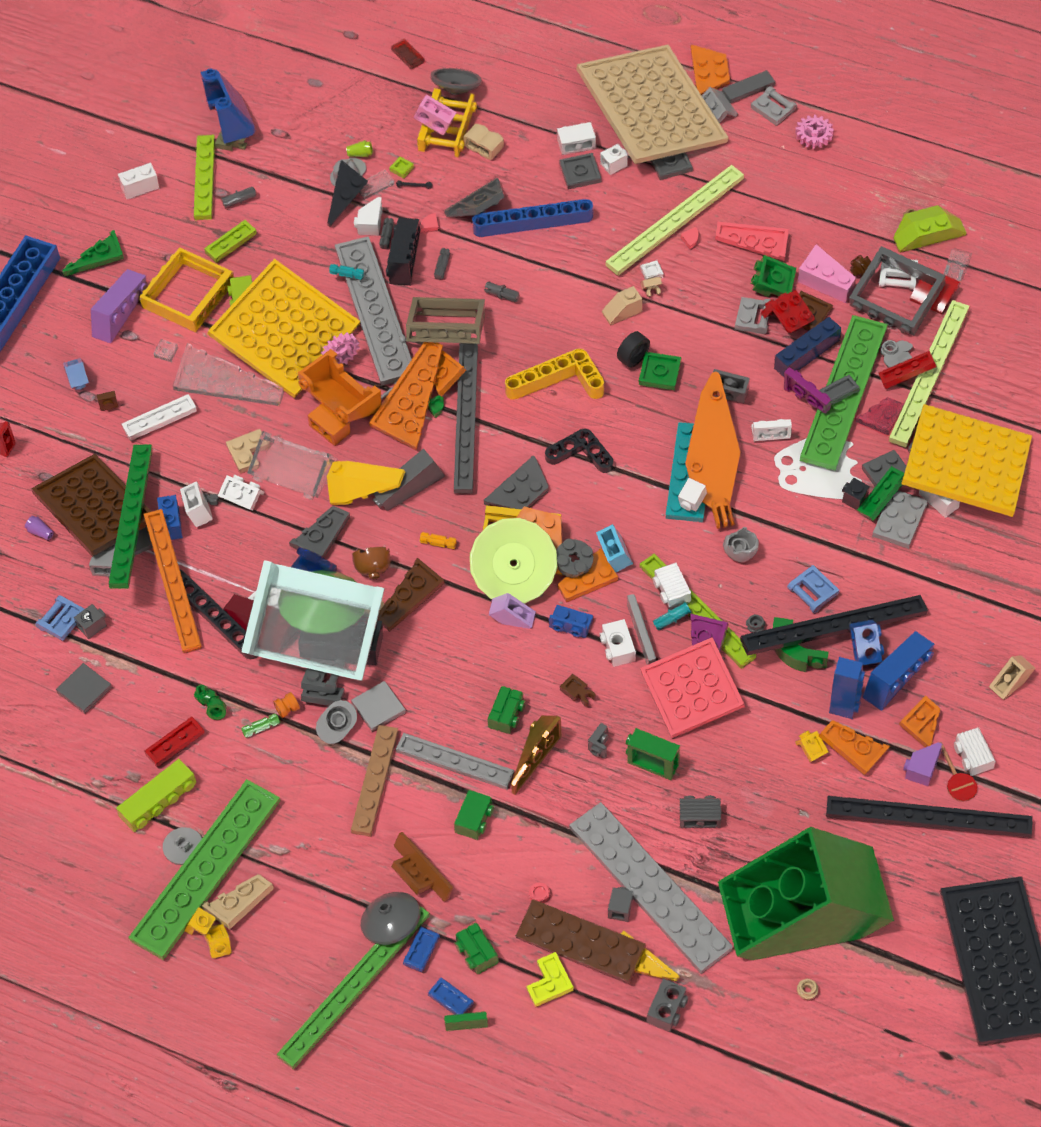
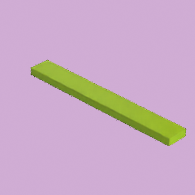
[640,553,756,669]

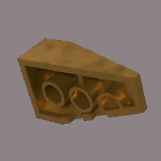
[511,715,562,795]

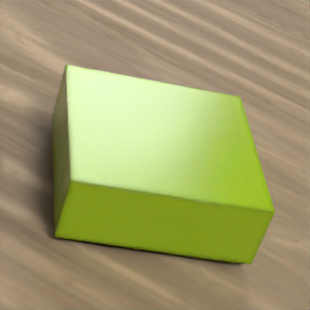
[390,157,414,179]

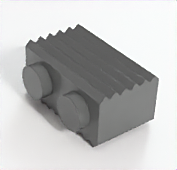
[679,795,721,828]

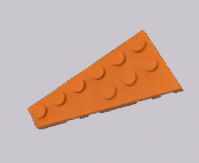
[369,342,443,451]

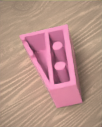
[798,244,856,303]

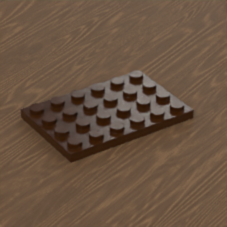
[31,454,152,557]

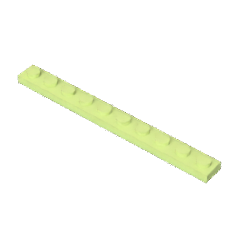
[606,165,744,276]
[889,300,969,447]

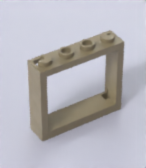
[406,297,485,344]

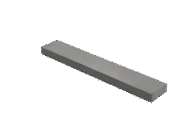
[396,733,514,790]

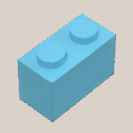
[596,524,633,572]

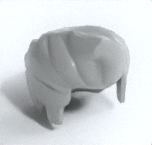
[723,527,759,563]

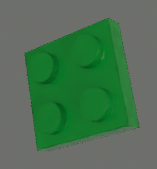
[639,352,681,390]

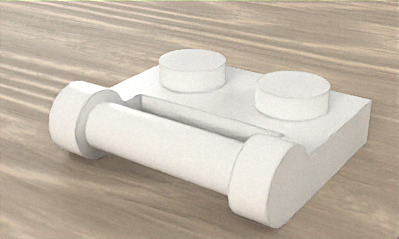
[879,260,918,290]

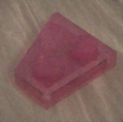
[856,397,904,435]

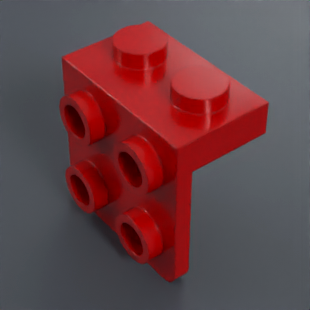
[761,290,815,333]

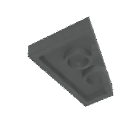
[289,506,350,560]

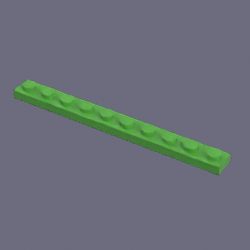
[277,905,430,1070]

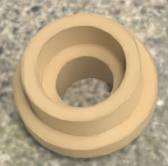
[797,979,818,1000]

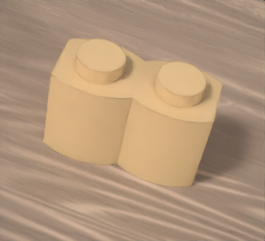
[463,124,504,160]

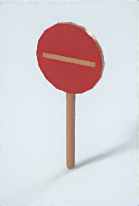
[939,742,978,802]

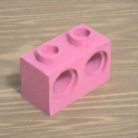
[414,95,456,135]

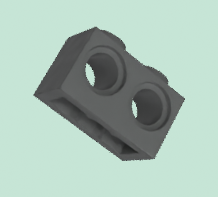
[647,979,689,1032]

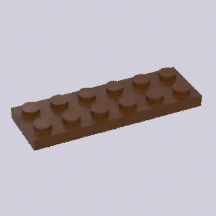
[516,899,646,984]

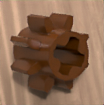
[850,255,872,278]

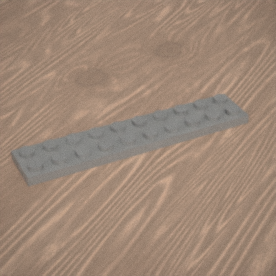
[335,236,412,386]
[569,802,733,974]

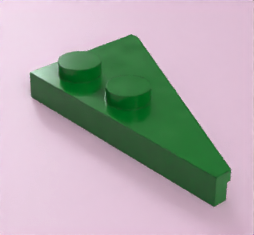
[62,230,124,277]

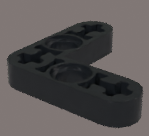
[545,429,613,473]

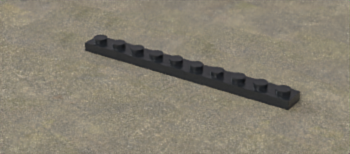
[740,595,928,656]
[826,796,1033,838]

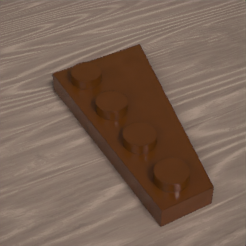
[377,558,445,632]

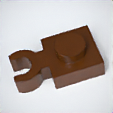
[560,673,596,707]

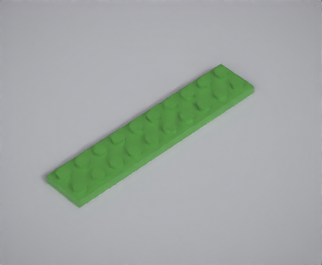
[799,315,888,471]
[128,779,280,960]

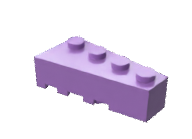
[91,269,148,344]

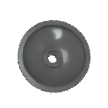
[430,68,482,95]
[360,892,420,945]

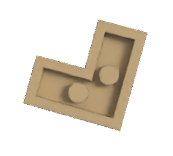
[226,429,268,474]

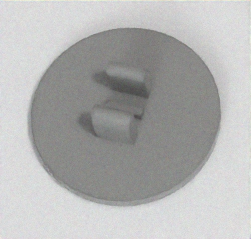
[163,827,202,865]

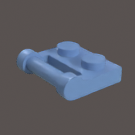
[787,565,839,613]
[35,595,84,641]

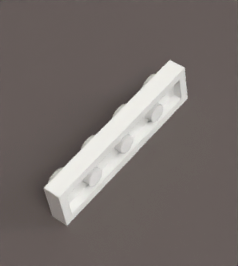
[122,394,197,441]

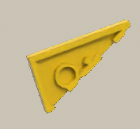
[621,931,680,982]

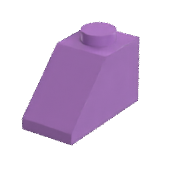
[903,742,942,786]

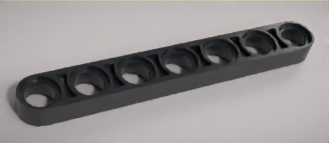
[179,569,259,660]

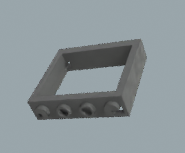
[849,246,945,336]

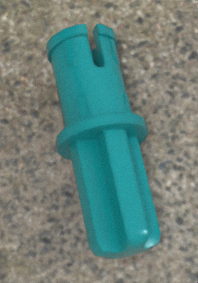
[653,602,692,630]

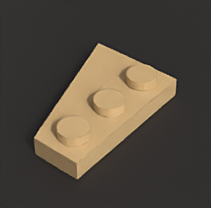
[202,874,274,929]

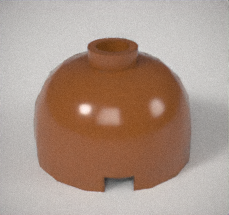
[352,547,391,579]

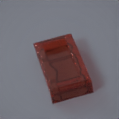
[391,38,425,70]

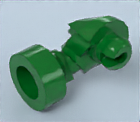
[194,684,227,720]

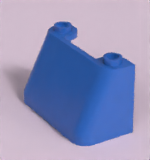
[200,68,255,144]

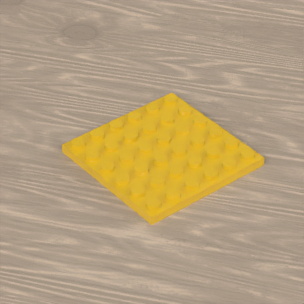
[207,259,360,398]
[902,404,1032,517]

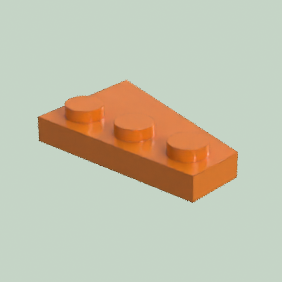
[819,720,890,775]

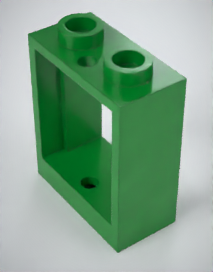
[625,728,680,781]

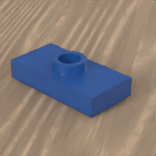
[403,927,440,972]
[428,977,474,1015]

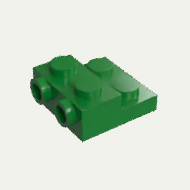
[750,255,797,297]

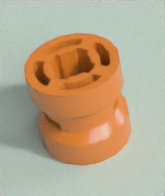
[273,692,300,718]

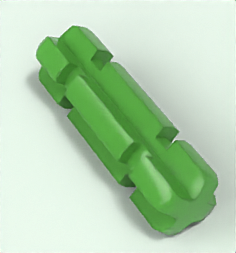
[241,713,280,738]

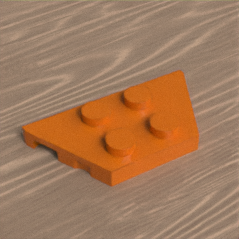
[690,45,730,96]

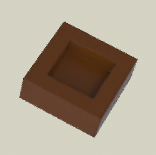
[97,391,119,411]

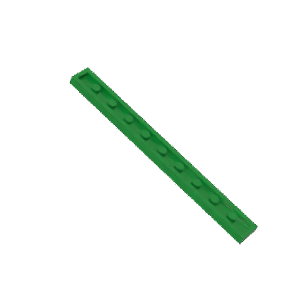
[108,444,153,589]

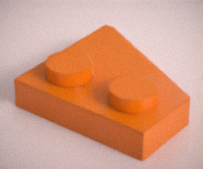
[899,695,941,748]

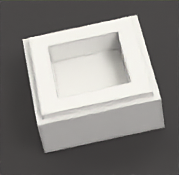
[640,260,663,280]

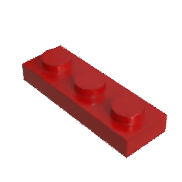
[879,350,937,389]
[144,716,205,767]

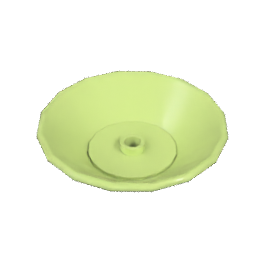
[470,518,557,604]

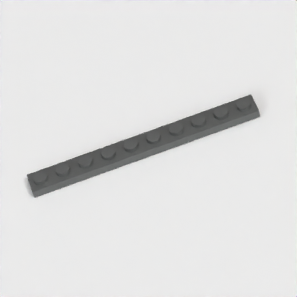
[454,343,478,493]

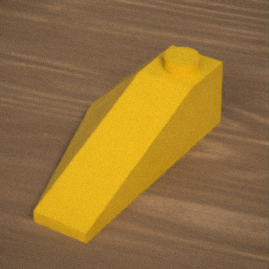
[327,461,405,505]

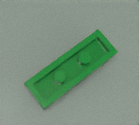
[857,466,904,521]

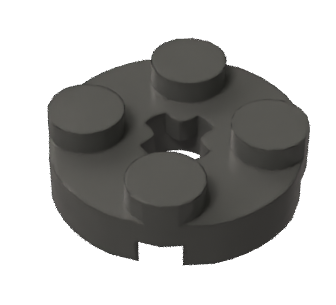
[557,539,593,578]

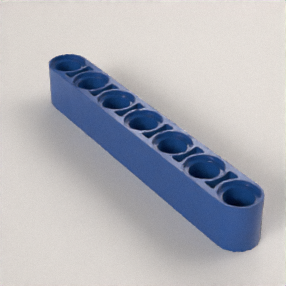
[472,199,593,237]

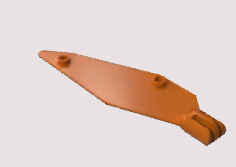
[685,372,740,529]

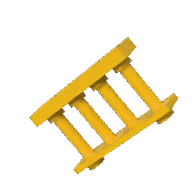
[417,88,477,157]

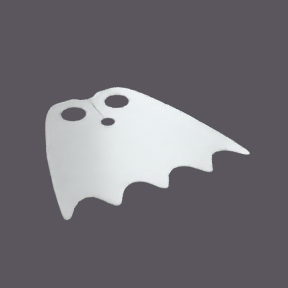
[774,438,862,499]

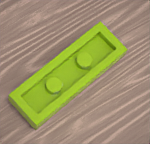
[204,220,257,263]

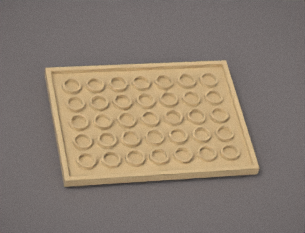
[576,45,728,164]

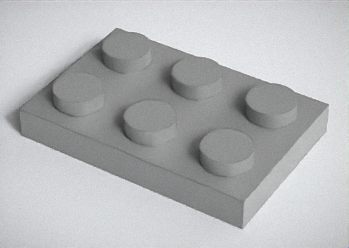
[872,490,928,549]

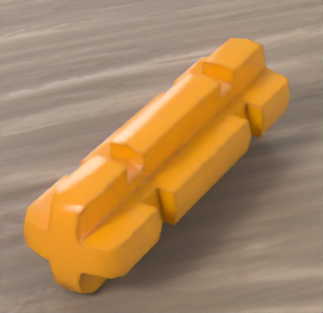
[420,532,457,549]

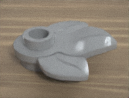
[880,340,913,368]

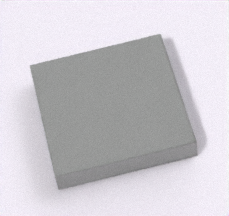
[351,681,406,732]

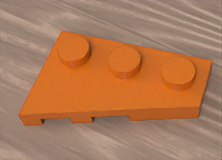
[434,351,466,397]
[558,548,618,603]

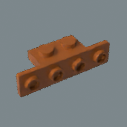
[391,832,453,902]

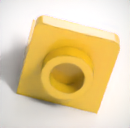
[795,730,828,762]
[185,907,216,935]
[204,924,231,958]

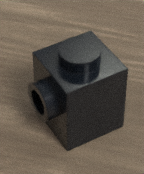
[842,478,870,510]

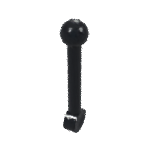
[396,180,433,189]

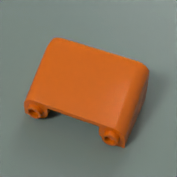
[298,349,381,423]

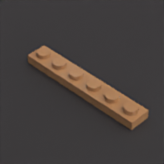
[351,725,399,837]

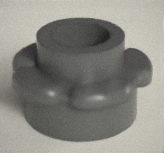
[746,614,765,633]

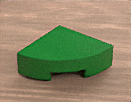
[428,395,444,418]

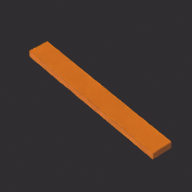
[144,509,202,653]

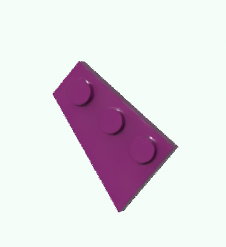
[784,367,831,414]
[691,614,729,652]

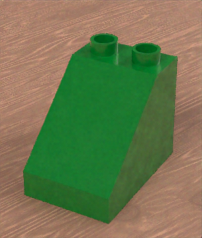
[718,826,894,961]

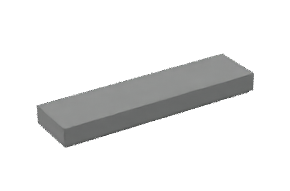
[627,594,656,665]

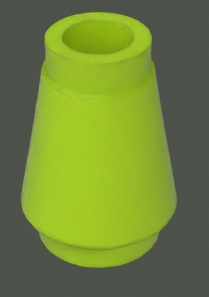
[346,140,373,157]

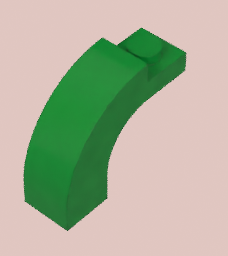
[773,617,829,672]

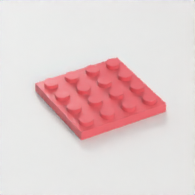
[640,637,745,738]

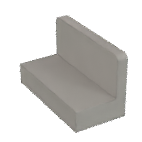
[702,87,738,124]

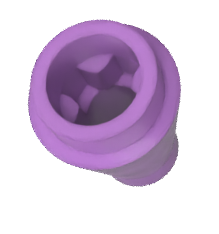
[25,516,54,541]

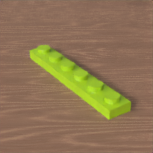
[194,135,215,220]

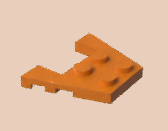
[516,506,563,576]

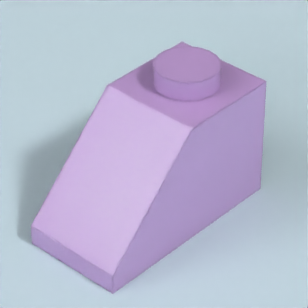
[489,593,536,629]

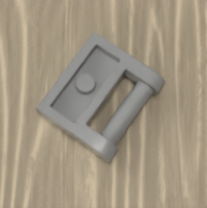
[751,86,797,126]
[735,297,770,334]

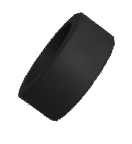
[617,331,650,367]

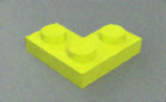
[526,952,574,1007]

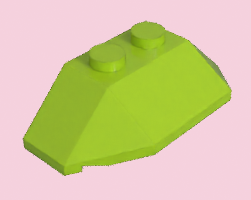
[893,205,967,253]

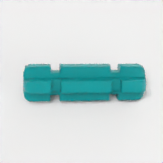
[329,264,364,279]

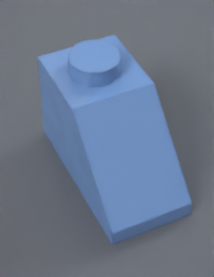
[63,358,89,390]

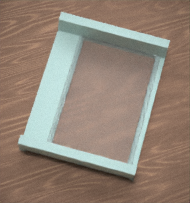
[242,560,385,681]

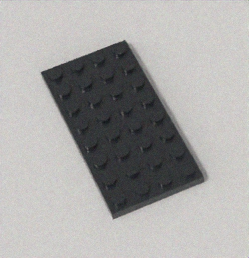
[940,876,1041,1045]

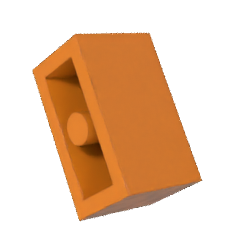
[307,403,351,446]

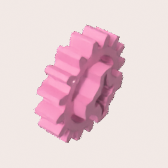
[795,115,834,149]
[321,332,360,365]

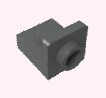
[588,723,609,759]

